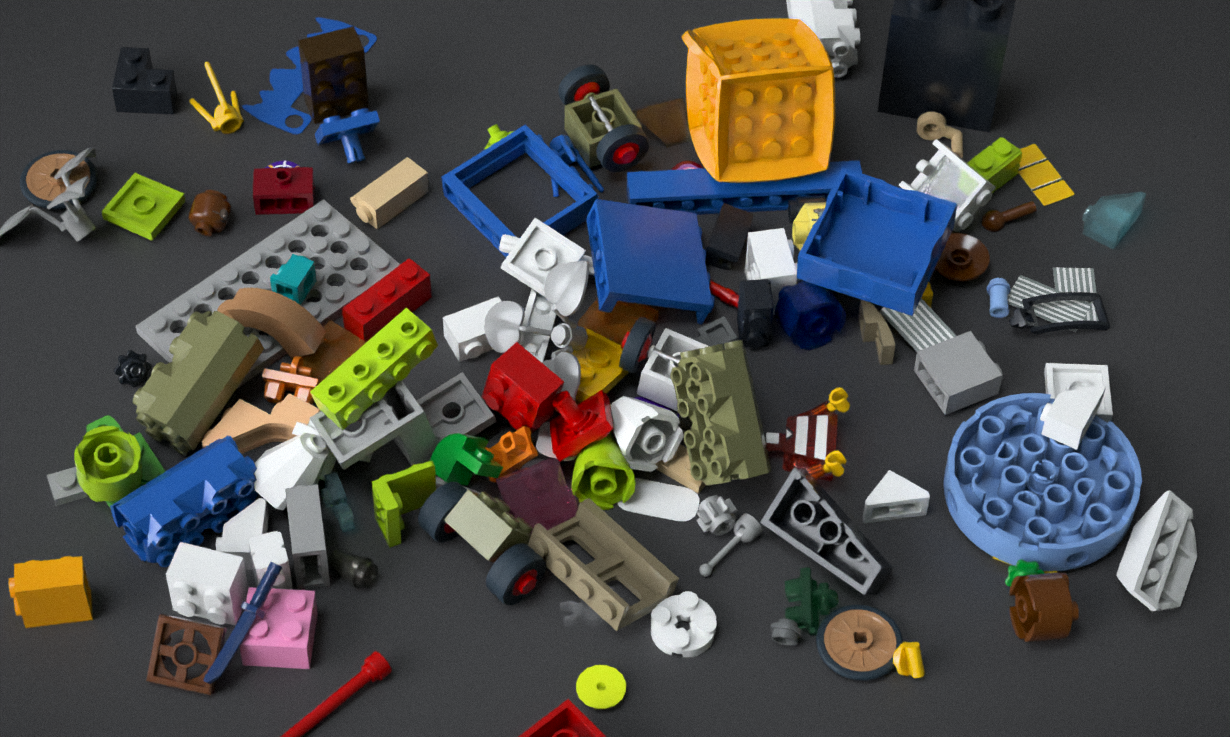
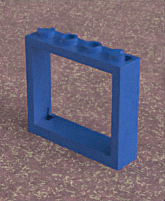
[441,125,599,258]

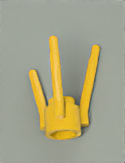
[189,62,244,134]

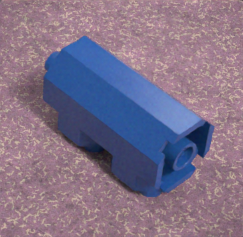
[110,436,258,567]

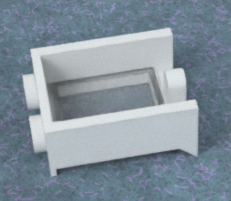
[899,139,996,233]

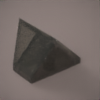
[632,97,692,148]

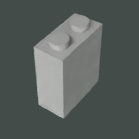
[285,485,330,590]

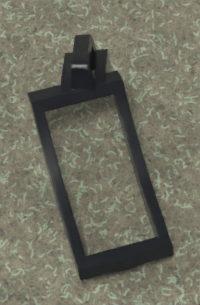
[1009,292,1111,335]

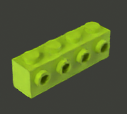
[310,308,438,430]

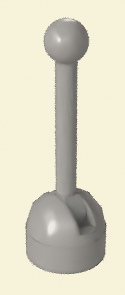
[699,513,763,577]

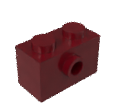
[253,167,315,215]

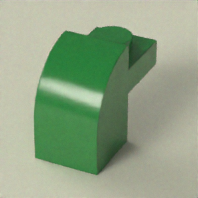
[429,433,503,486]

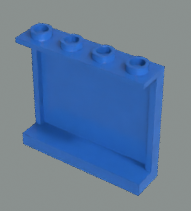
[586,199,714,324]

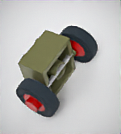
[558,64,649,172]

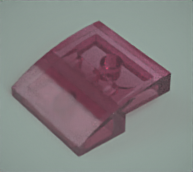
[496,457,578,534]

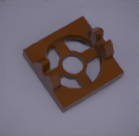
[146,614,227,695]

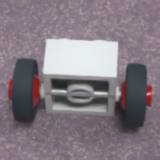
[619,317,708,411]

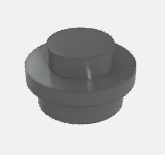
[770,619,803,646]

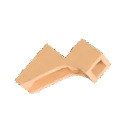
[202,393,320,454]

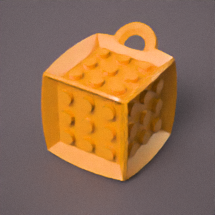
[681,18,835,183]

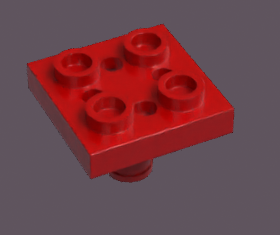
[550,390,614,461]

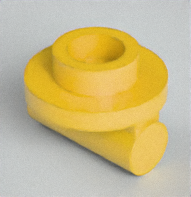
[893,642,925,678]

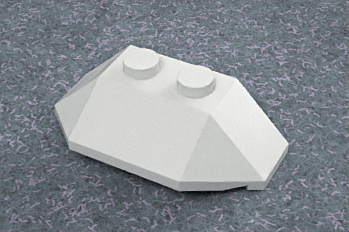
[1116,490,1197,612]

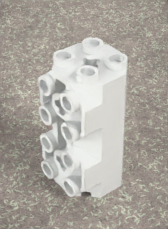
[786,0,860,77]

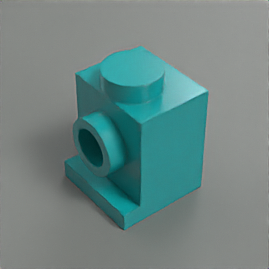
[270,254,317,305]

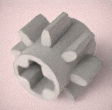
[696,495,737,536]

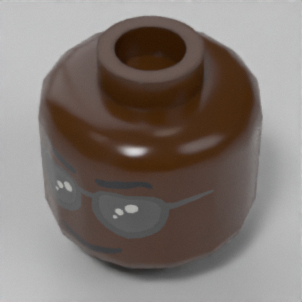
[188,189,231,236]

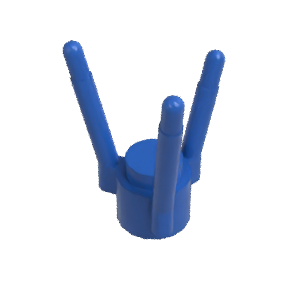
[549,135,604,197]

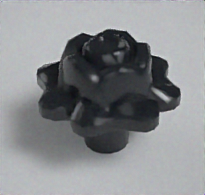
[114,350,151,387]

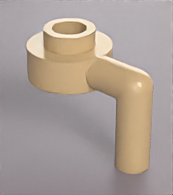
[917,112,963,158]

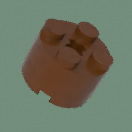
[1009,572,1079,642]

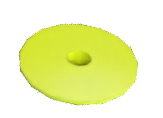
[576,665,626,709]

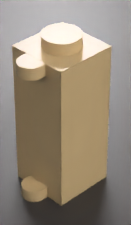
[350,157,429,229]

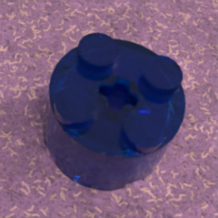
[775,281,846,350]

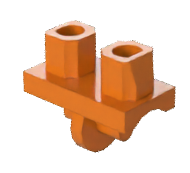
[262,356,319,405]
[485,426,538,483]

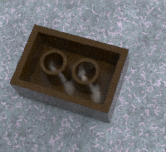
[298,26,369,124]

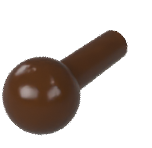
[982,200,1037,232]

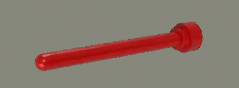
[280,651,392,737]

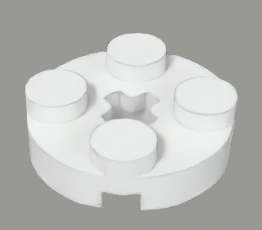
[651,591,717,658]

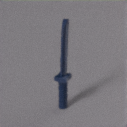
[203,562,282,684]

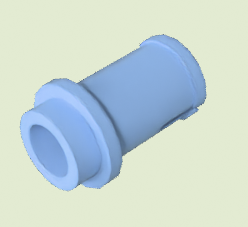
[986,278,1011,318]

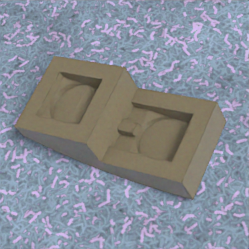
[858,300,896,365]

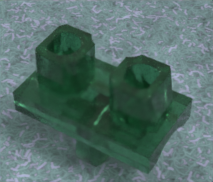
[785,567,839,636]

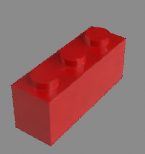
[342,258,432,346]

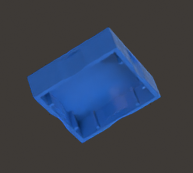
[797,168,957,316]

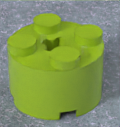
[74,426,143,502]

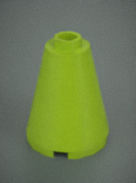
[571,431,636,510]

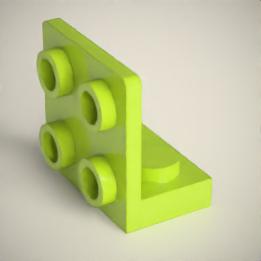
[372,461,436,548]

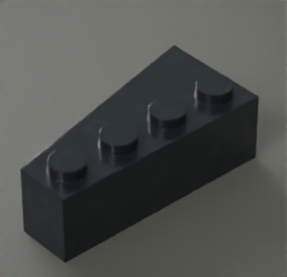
[760,468,893,595]

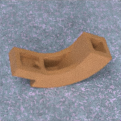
[217,288,326,358]

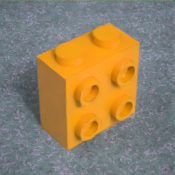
[9,556,93,628]

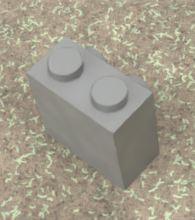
[914,331,1003,415]

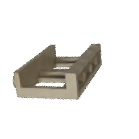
[528,498,679,631]

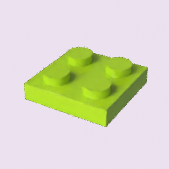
[101,173,185,241]

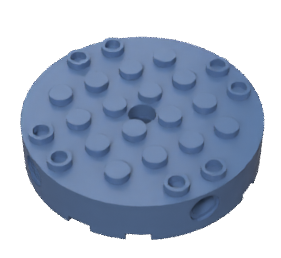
[943,393,1142,571]

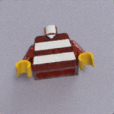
[766,388,850,481]

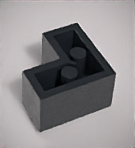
[112,47,177,115]

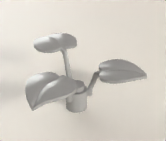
[0,147,96,241]
[484,261,589,401]

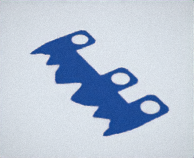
[241,17,377,135]

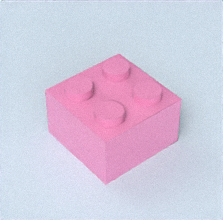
[240,587,318,669]

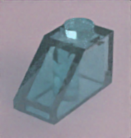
[1082,191,1146,249]

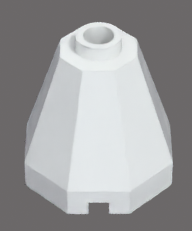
[610,396,684,472]
[253,432,329,510]

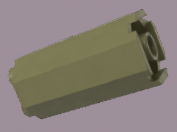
[133,311,264,455]
[670,340,771,485]

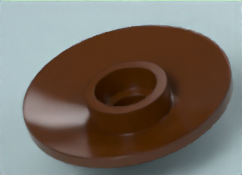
[935,233,990,281]

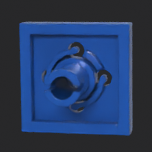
[315,108,380,164]

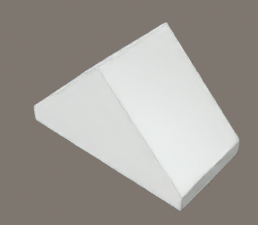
[863,470,930,523]

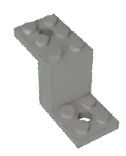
[310,372,496,470]

